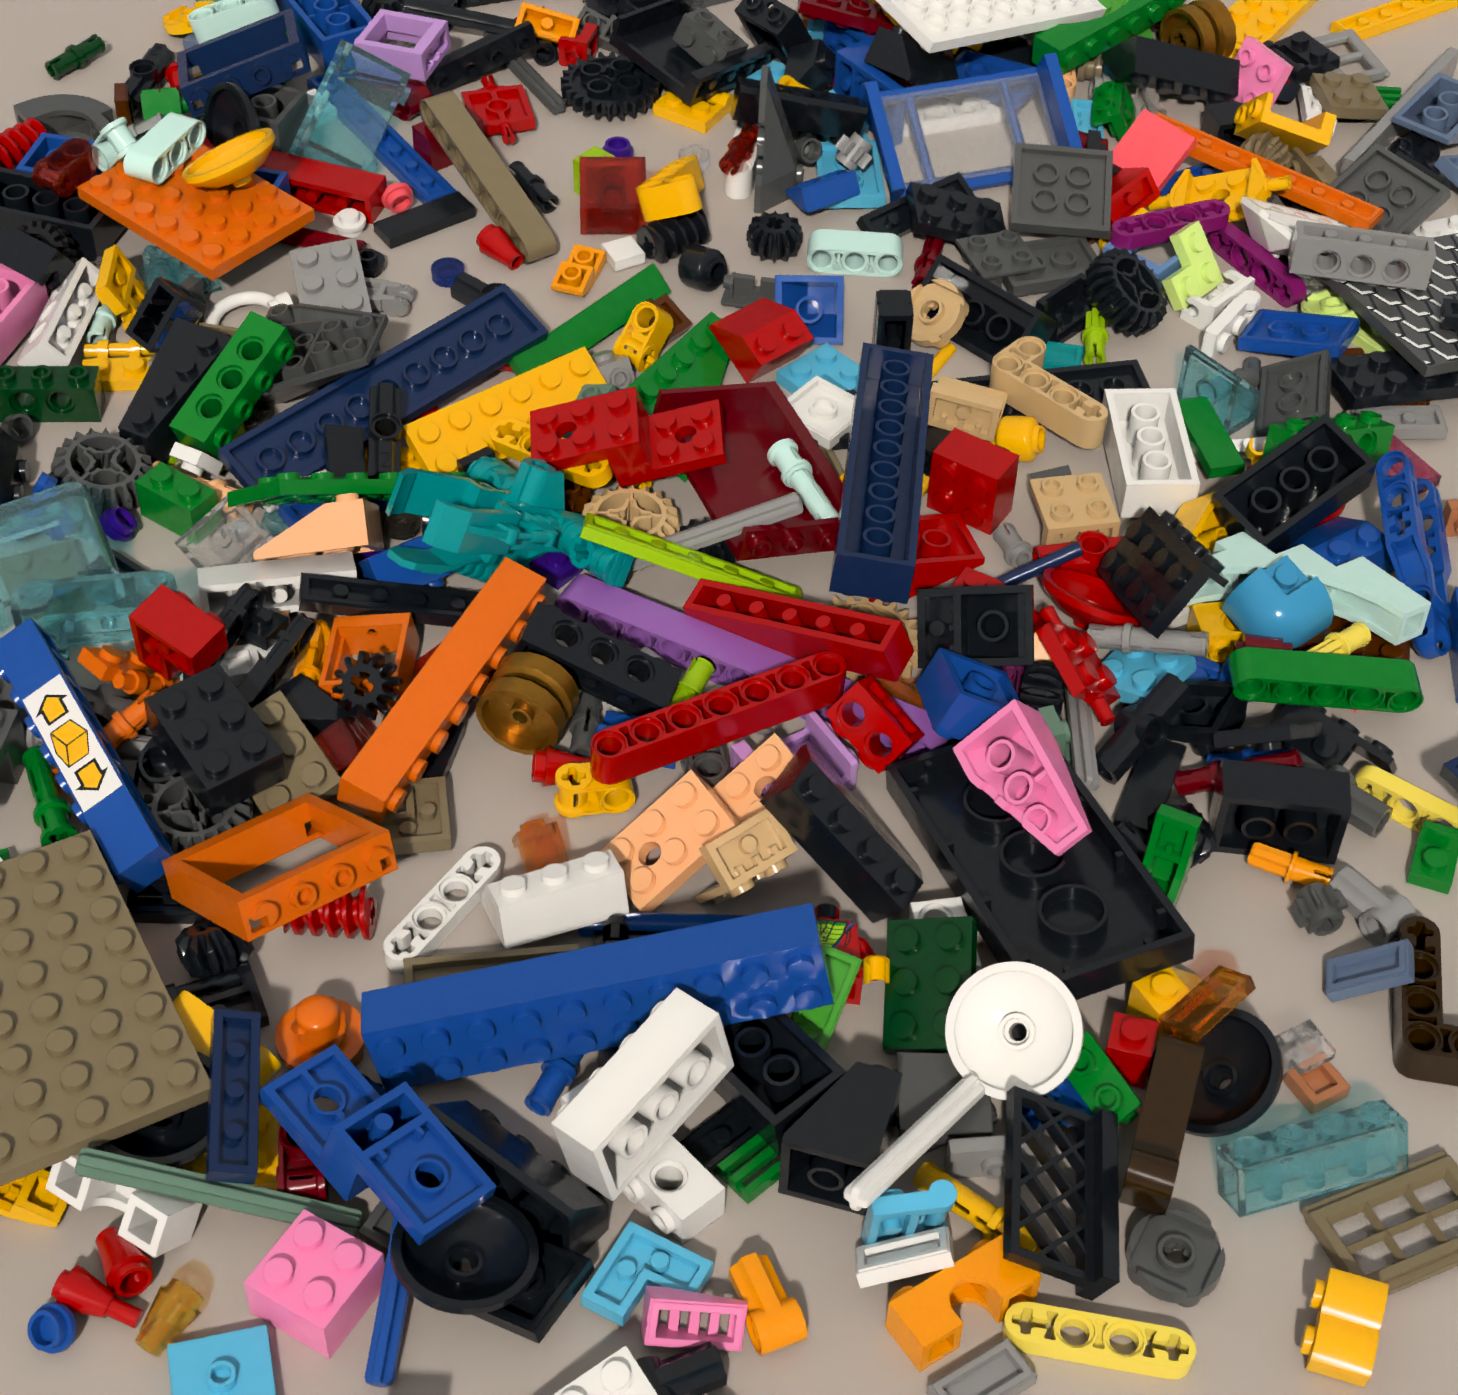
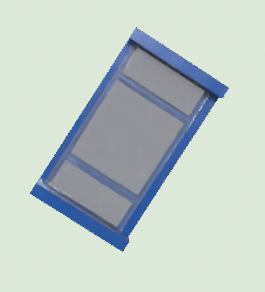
[863,53,1083,203]

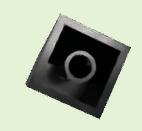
[778,1061,902,1216]

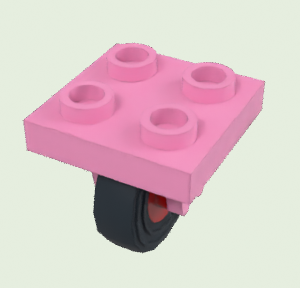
[1230,36,1300,110]

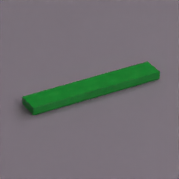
[508,263,671,376]

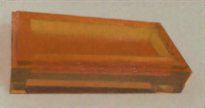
[1159,965,1256,1042]

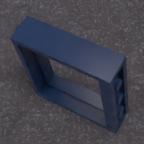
[177,8,312,117]

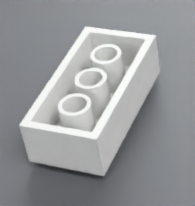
[1102,388,1200,518]
[551,987,735,1202]

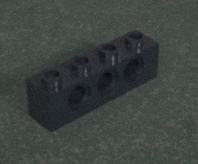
[512,601,683,716]

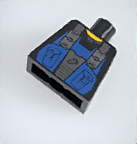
[125,277,207,353]

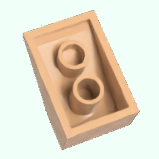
[253,493,384,561]

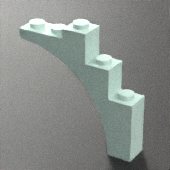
[1185,531,1431,646]

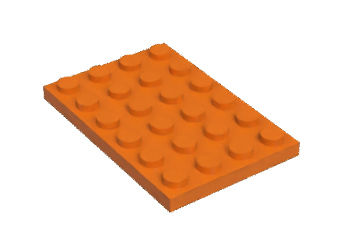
[77,144,315,281]

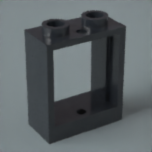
[734,0,813,66]

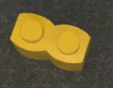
[1299,1267,1389,1387]

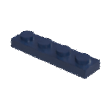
[205,1008,261,1184]

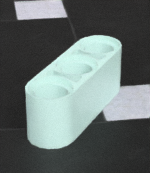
[187,0,280,44]
[123,112,206,185]
[807,229,904,277]

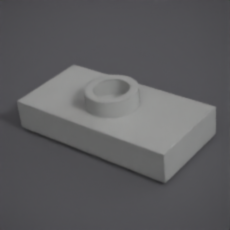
[944,1133,1043,1179]

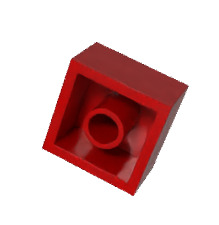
[926,428,1020,535]

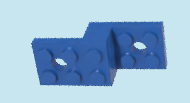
[823,20,905,147]
[259,1044,497,1246]

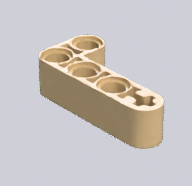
[989,336,1108,449]

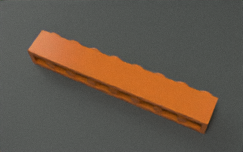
[337,557,547,824]

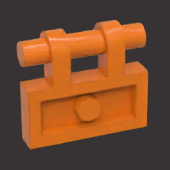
[77,645,180,695]

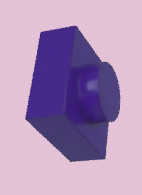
[530,552,583,590]

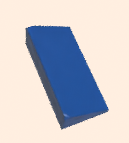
[785,170,860,213]

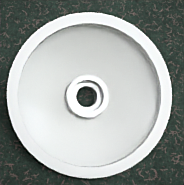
[945,961,1084,1101]

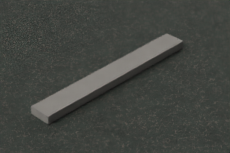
[1339,47,1458,176]

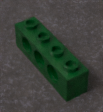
[0,365,106,423]

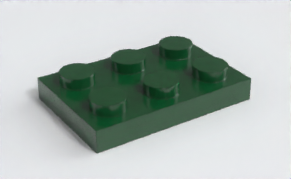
[883,916,978,1055]

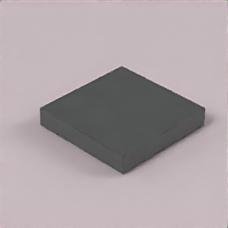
[896,1052,993,1140]

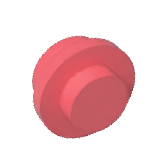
[381,183,413,213]

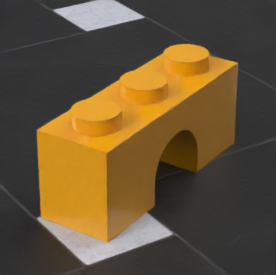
[885,1234,1042,1372]

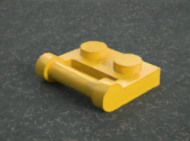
[653,90,734,134]

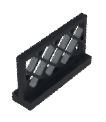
[1003,1086,1120,1301]

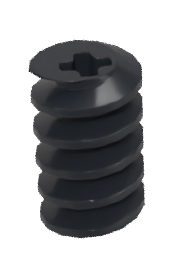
[636,209,710,264]

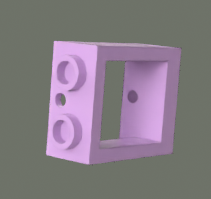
[353,9,451,82]

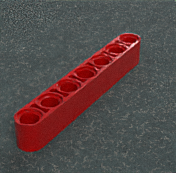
[590,651,847,785]

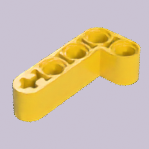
[635,155,705,222]

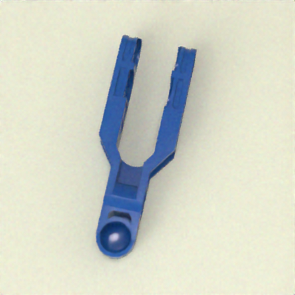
[1376,450,1452,659]

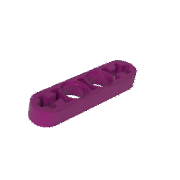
[1110,199,1230,250]
[1208,222,1306,308]

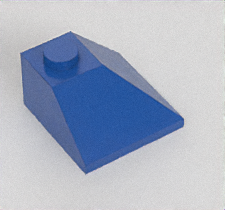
[775,275,844,345]

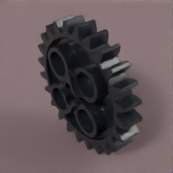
[561,52,661,120]

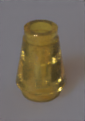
[134,1278,204,1357]

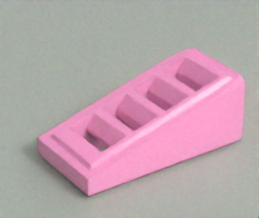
[641,1286,748,1352]

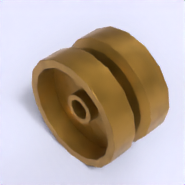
[1160,0,1236,57]
[476,652,579,755]

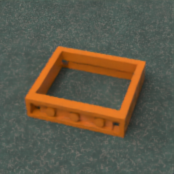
[161,793,398,942]

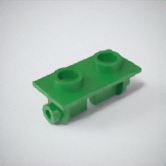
[1067,1031,1143,1125]

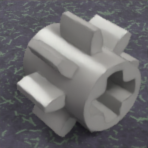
[834,132,873,171]

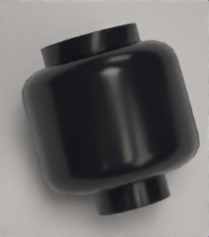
[678,244,728,292]

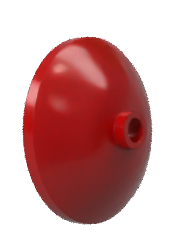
[1041,567,1142,631]

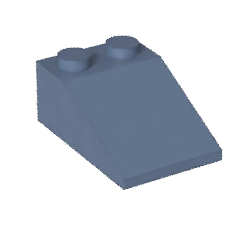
[1392,72,1458,145]

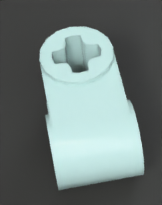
[89,117,137,172]

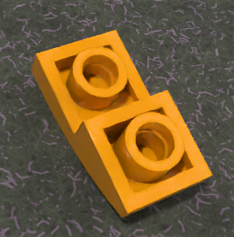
[551,244,607,297]

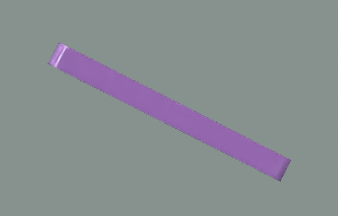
[554,574,949,760]

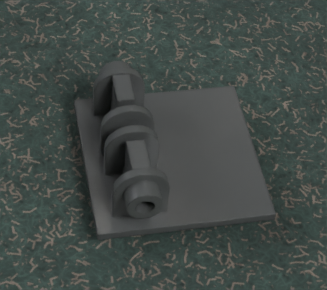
[955,230,1044,288]

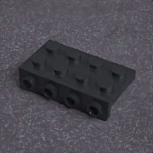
[1096,506,1229,639]

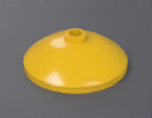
[182,128,276,188]

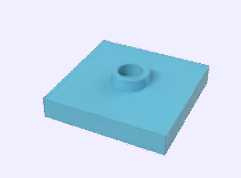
[167,1324,277,1395]

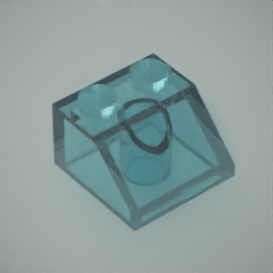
[1177,344,1261,436]

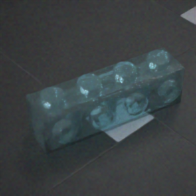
[1216,1099,1409,1218]

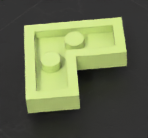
[1161,220,1224,311]

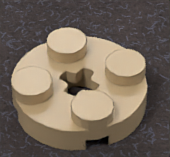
[911,279,969,349]

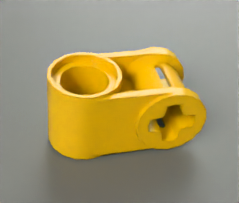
[612,302,673,373]
[554,762,636,818]

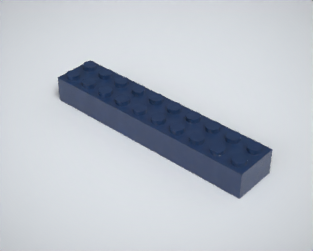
[829,342,934,604]

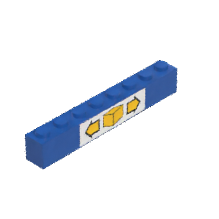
[0,617,175,894]

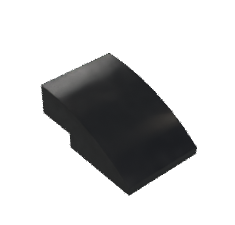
[917,585,1035,670]

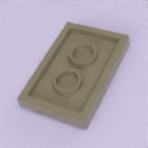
[252,690,340,814]

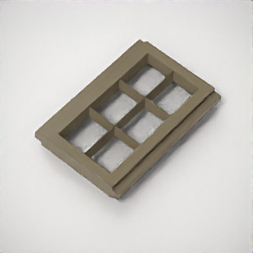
[1301,1150,1458,1296]

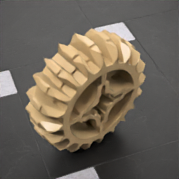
[581,484,680,571]

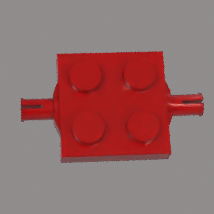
[461,75,536,145]
[1036,605,1121,727]

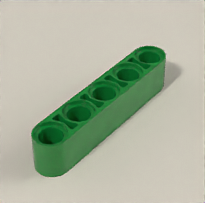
[1227,647,1424,713]

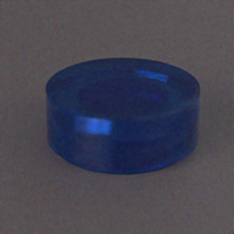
[431,257,465,288]

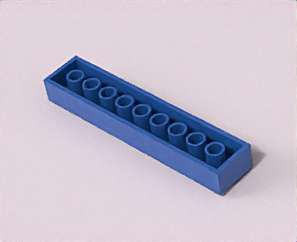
[361,903,834,1092]

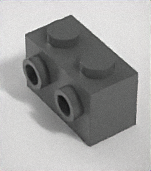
[672,7,749,67]

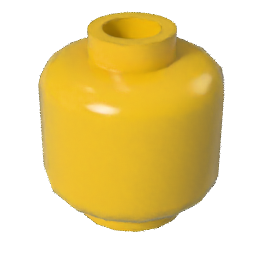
[990,416,1045,463]

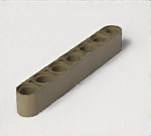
[419,90,557,264]

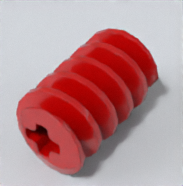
[0,117,47,170]
[283,885,378,940]

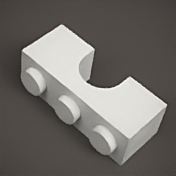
[45,1147,203,1258]

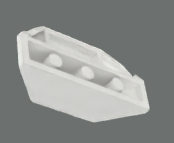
[1240,196,1350,258]

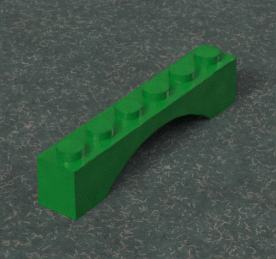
[1032,0,1185,75]

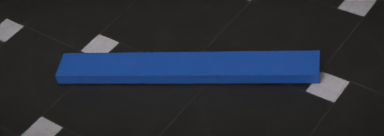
[306,70,456,204]

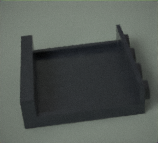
[609,0,774,105]

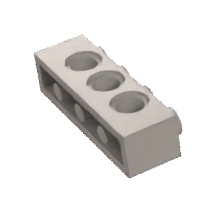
[1288,220,1436,291]

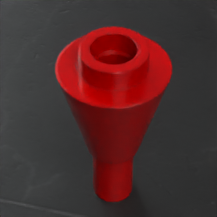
[51,1264,144,1329]

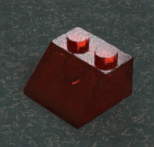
[580,157,646,235]

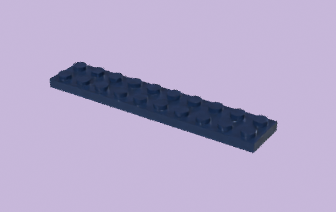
[218,283,549,509]

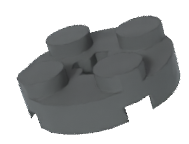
[1126,1209,1225,1307]

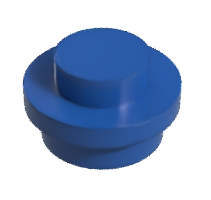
[27,1302,76,1354]

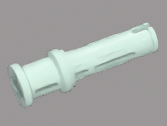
[767,438,839,520]

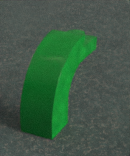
[1142,803,1203,908]

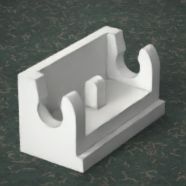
[1180,270,1255,332]

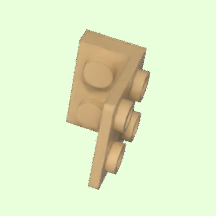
[928,376,1008,442]
[1029,472,1121,546]
[695,808,798,905]

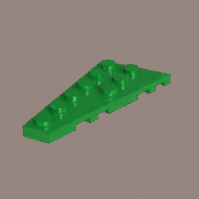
[227,472,481,507]

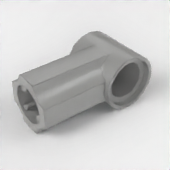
[1329,865,1417,946]

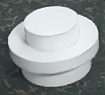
[333,208,366,238]

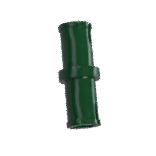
[45,34,106,80]

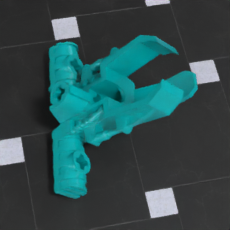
[385,456,635,588]

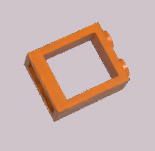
[318,612,420,712]

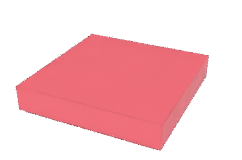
[1112,108,1197,192]

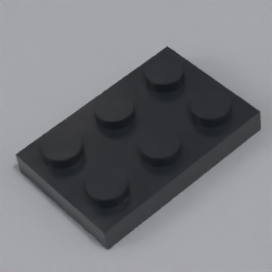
[906,181,1006,242]

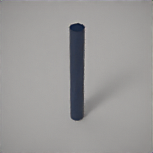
[996,541,1084,585]

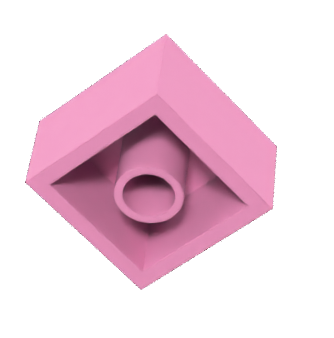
[244,1209,385,1359]

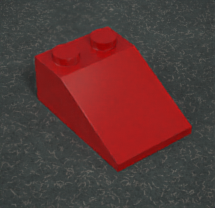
[868,513,985,603]

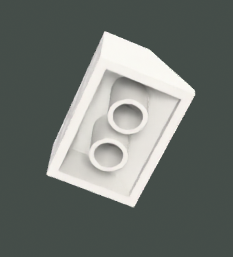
[480,849,629,950]

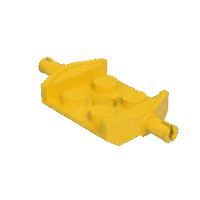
[1148,157,1292,222]

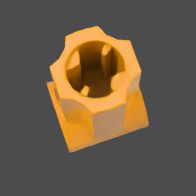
[729,1252,808,1356]

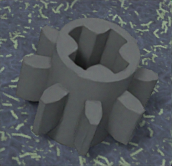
[1291,882,1349,936]

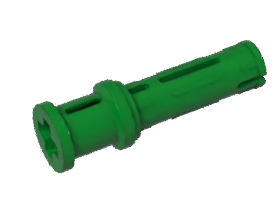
[22,746,79,847]

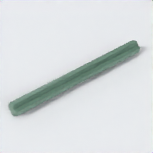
[75,1147,362,1237]

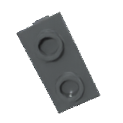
[721,272,775,308]

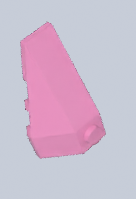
[952,699,1092,856]

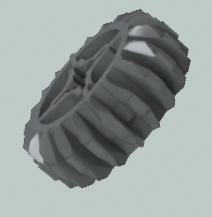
[51,428,153,518]
[144,774,254,854]

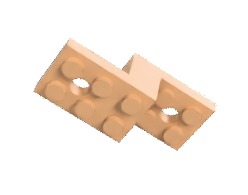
[600,733,794,913]

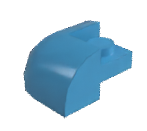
[1221,555,1334,649]

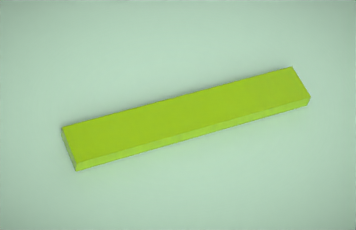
[580,513,803,600]

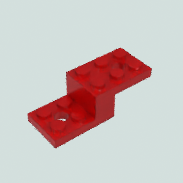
[530,386,727,487]

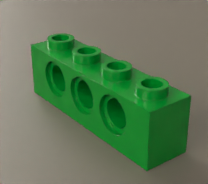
[169,311,296,459]
[1262,411,1395,463]

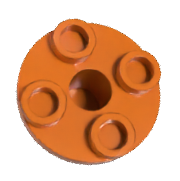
[275,995,365,1070]

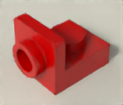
[558,23,598,67]

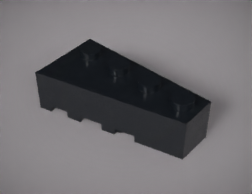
[118,317,232,463]

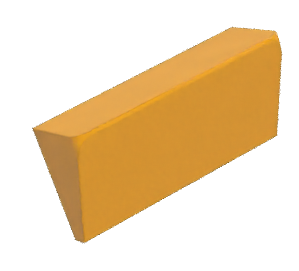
[514,2,580,43]

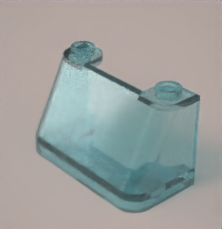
[288,39,411,173]
[0,482,126,632]
[11,570,179,660]

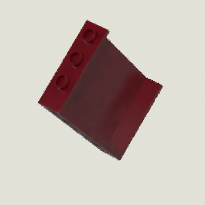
[653,381,843,561]

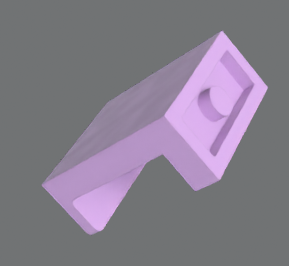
[730,711,859,799]

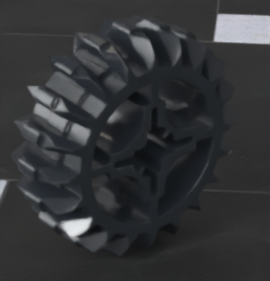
[1084,247,1168,337]

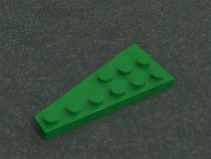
[625,312,729,482]

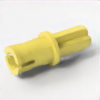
[1307,622,1371,655]

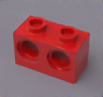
[825,675,925,774]

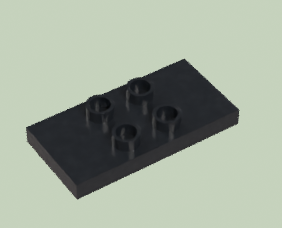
[886,741,1195,1000]

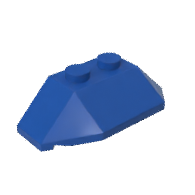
[1281,516,1395,574]

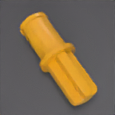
[1247,842,1334,886]

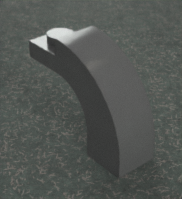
[13,94,114,141]

